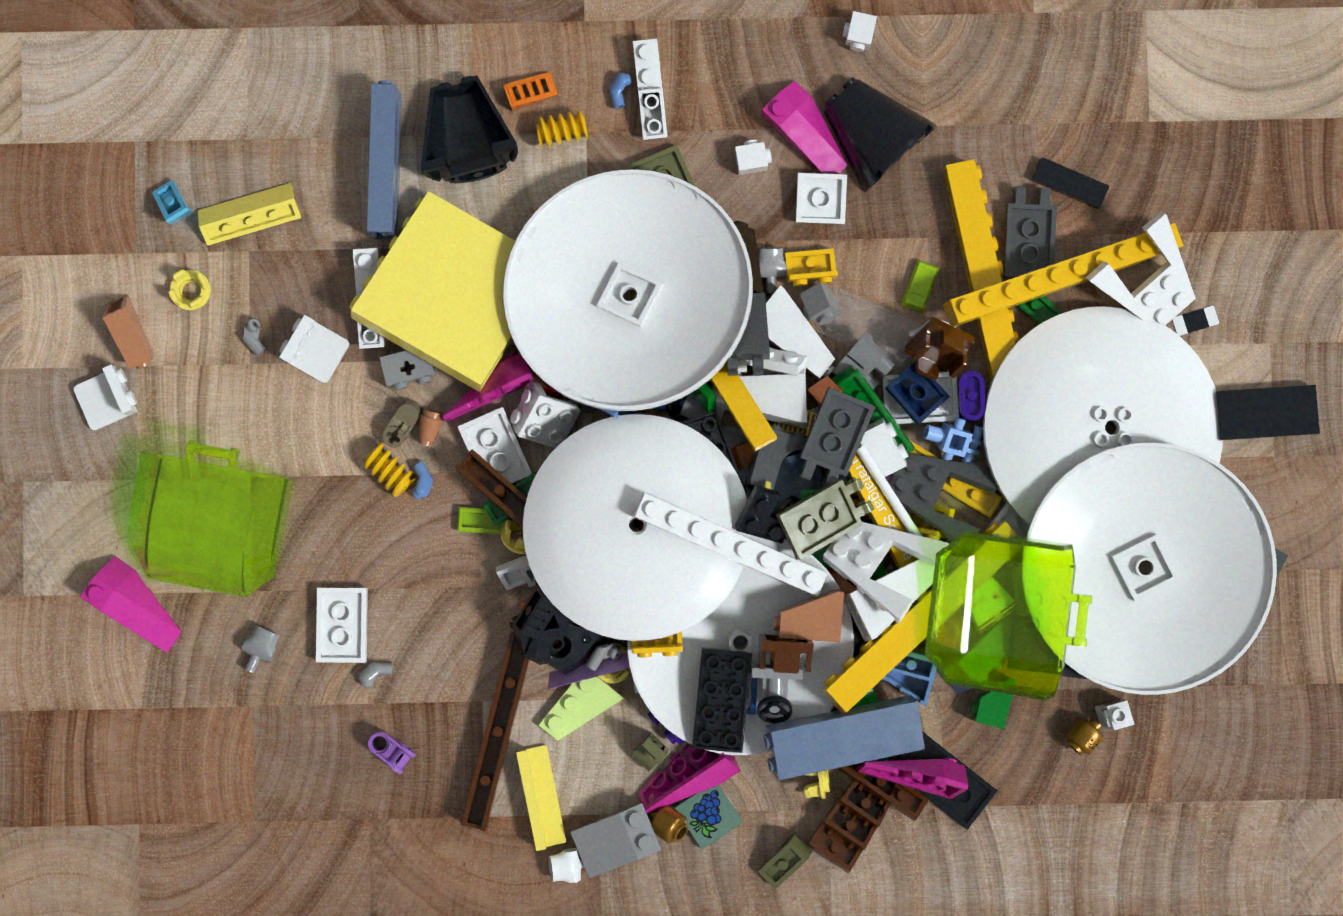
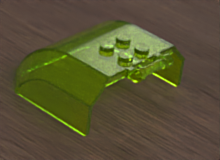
[128,440,294,597]
[925,531,1093,700]

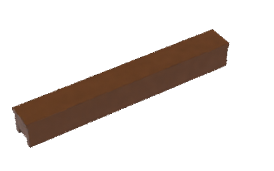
[455,449,527,530]
[461,631,530,831]

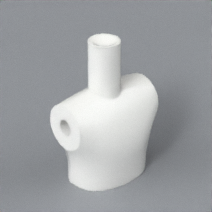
[548,848,584,883]

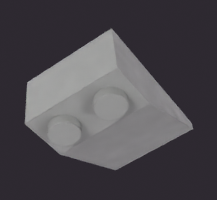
[570,802,661,879]

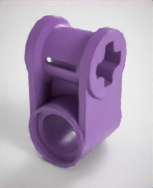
[368,730,417,774]

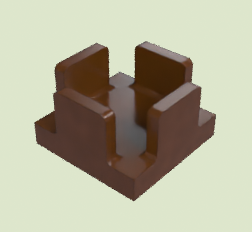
[905,317,975,381]
[758,634,814,674]

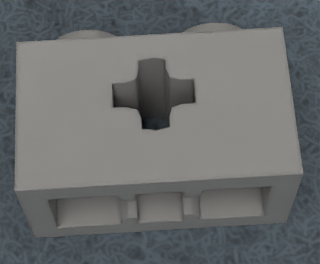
[379,351,437,391]

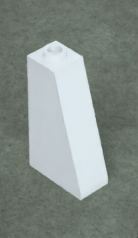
[766,285,835,381]
[711,374,807,429]
[844,559,938,642]

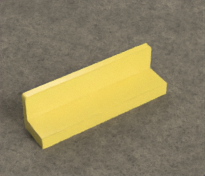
[198,183,301,246]
[516,745,566,851]

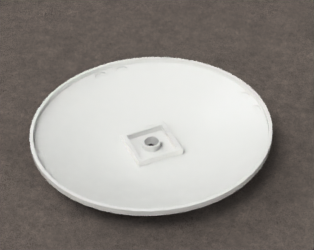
[503,169,753,411]
[983,306,1223,526]
[1022,443,1277,695]

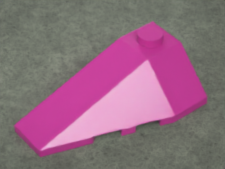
[761,81,848,174]
[443,351,536,422]
[80,556,182,653]
[638,742,740,813]
[857,758,968,799]

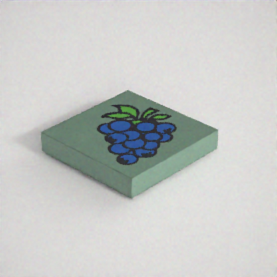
[674,785,743,849]

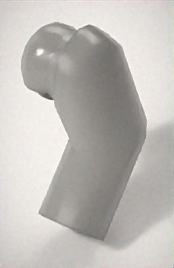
[242,319,266,356]
[586,643,622,671]
[359,662,393,688]

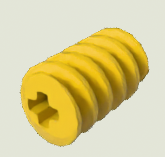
[536,110,589,148]
[363,443,416,498]

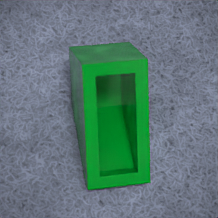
[969,679,1016,729]

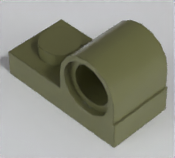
[631,732,669,772]
[758,834,812,889]

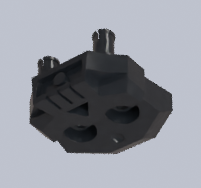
[510,580,606,675]

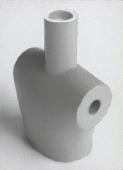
[757,247,787,293]
[241,625,280,673]

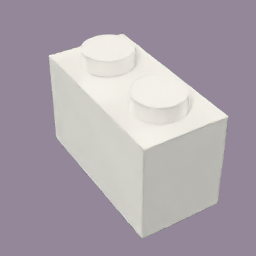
[861,418,909,477]

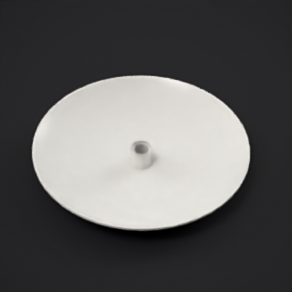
[523,414,750,641]
[628,535,854,755]

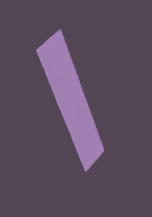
[548,652,630,689]

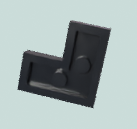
[735,485,786,544]

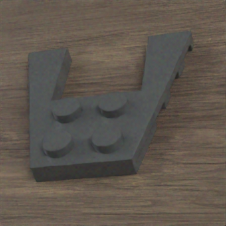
[890,454,997,554]

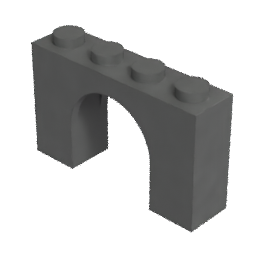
[744,424,849,490]

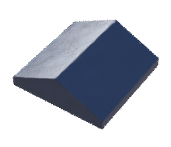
[885,362,950,425]

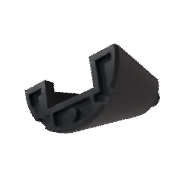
[421,75,518,183]
[824,77,937,193]

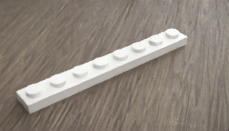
[633,493,828,597]

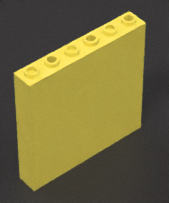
[349,191,515,392]

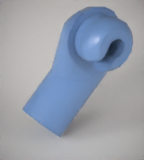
[609,72,632,109]
[412,461,433,499]

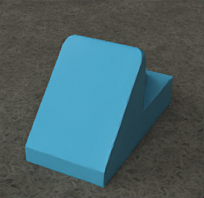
[152,179,193,225]

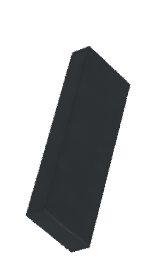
[1031,157,1109,209]

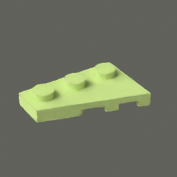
[539,677,624,741]

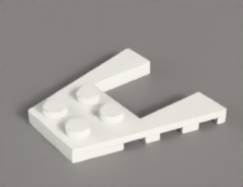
[1085,211,1196,325]
[823,522,949,624]

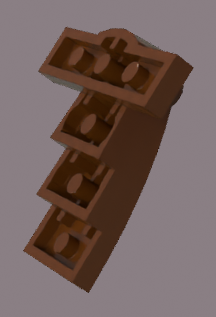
[807,760,929,873]

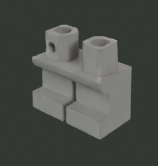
[832,331,894,389]

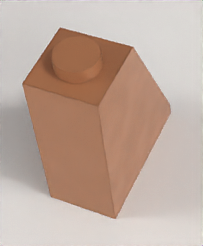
[102,295,153,370]
[773,589,844,642]

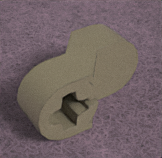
[382,400,422,448]

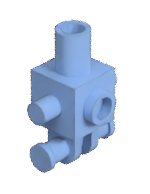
[923,417,983,464]

